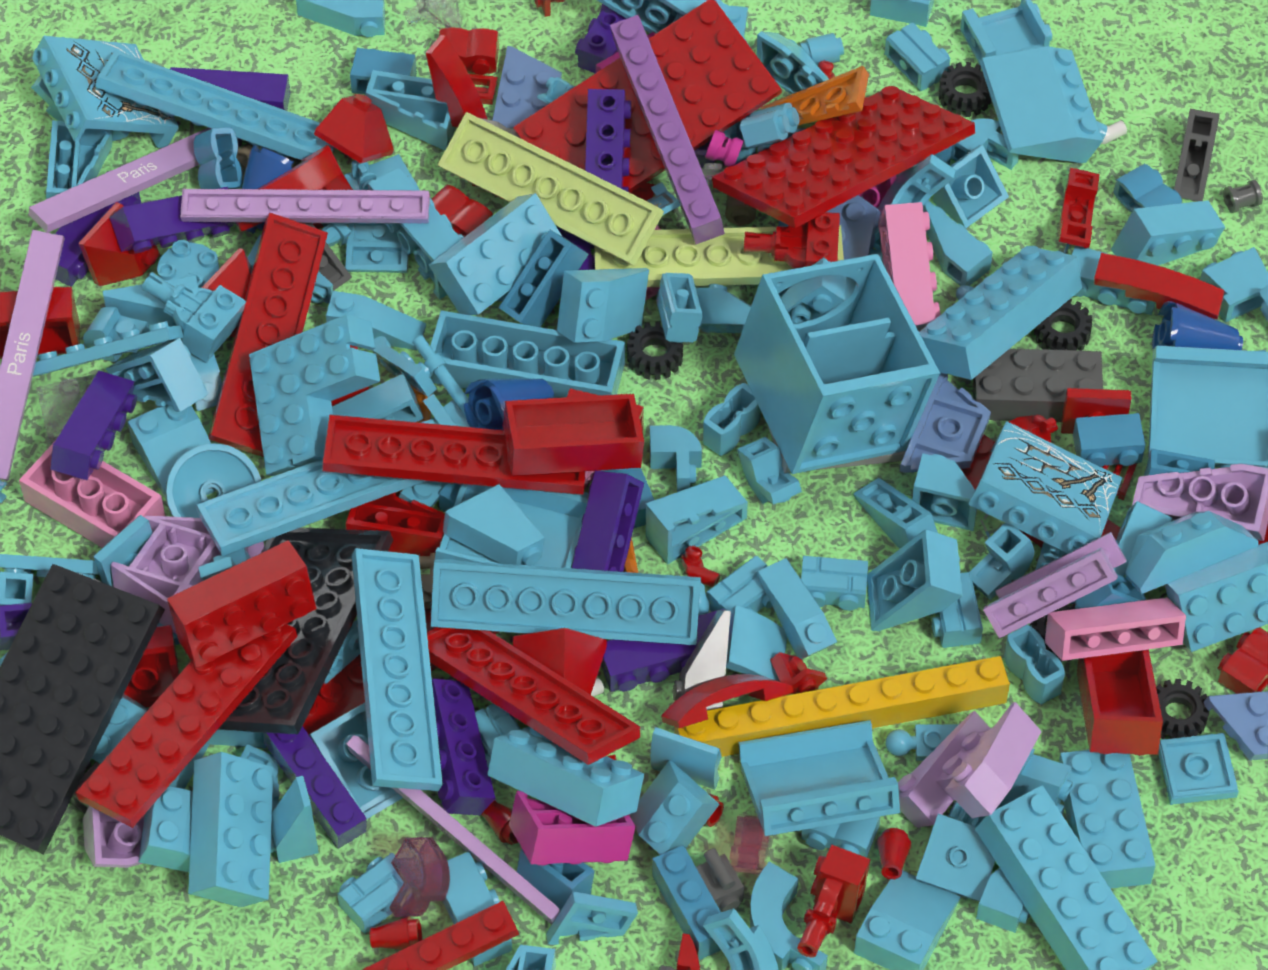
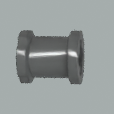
[1223,180,1263,213]

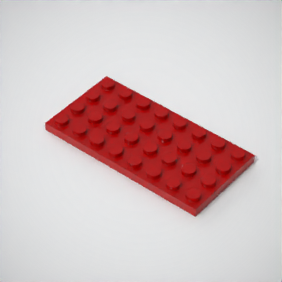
[513,0,782,193]
[712,86,975,228]

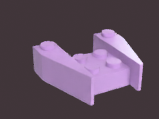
[111,515,264,634]
[898,702,1042,828]

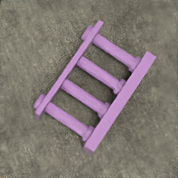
[983,532,1127,638]

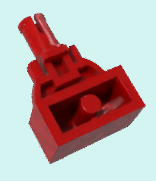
[744,212,840,269]
[797,844,871,958]

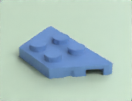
[492,46,562,129]
[827,195,881,260]
[900,372,991,473]
[1204,691,1268,761]

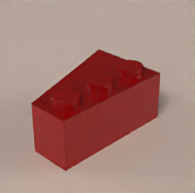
[346,492,445,556]

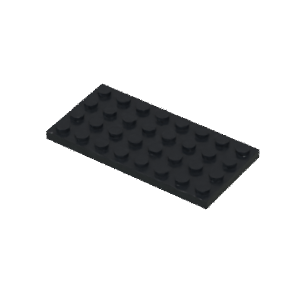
[218,528,393,734]
[0,564,165,855]

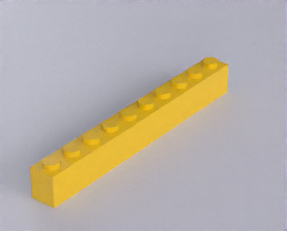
[674,656,1010,757]

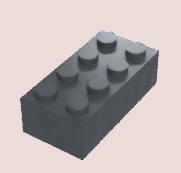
[973,349,1103,422]

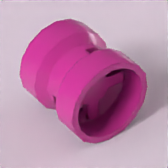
[705,130,744,167]

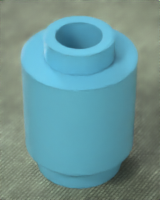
[799,33,844,66]

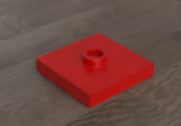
[1061,388,1132,434]

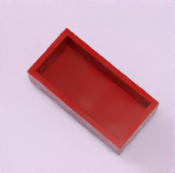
[0,287,80,359]
[503,394,644,476]
[167,540,317,668]
[1077,649,1163,756]

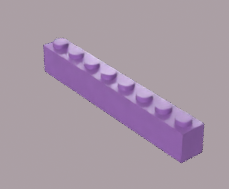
[610,15,725,245]

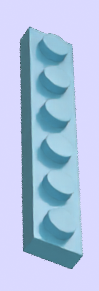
[33,321,184,377]

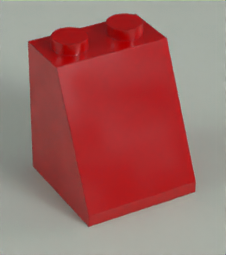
[513,628,607,695]

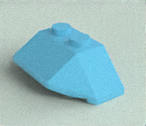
[1125,511,1259,594]

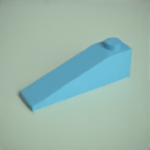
[756,31,829,94]

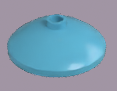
[166,443,261,518]

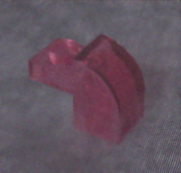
[730,814,771,875]
[389,837,450,917]

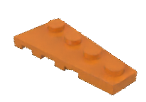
[760,66,869,125]

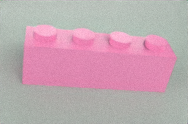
[1045,597,1186,661]

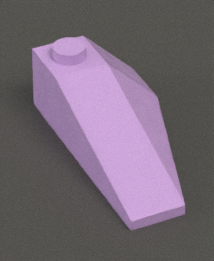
[1132,464,1268,541]
[83,806,145,868]

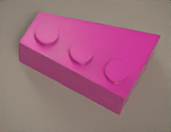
[509,791,636,866]

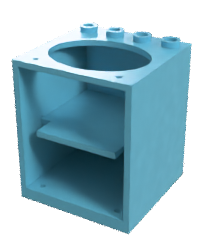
[734,254,940,474]

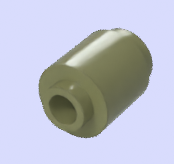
[725,195,756,226]

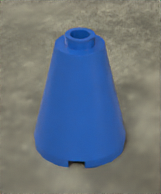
[242,145,293,234]
[1152,301,1243,351]
[464,379,554,430]

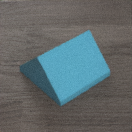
[933,145,1009,228]

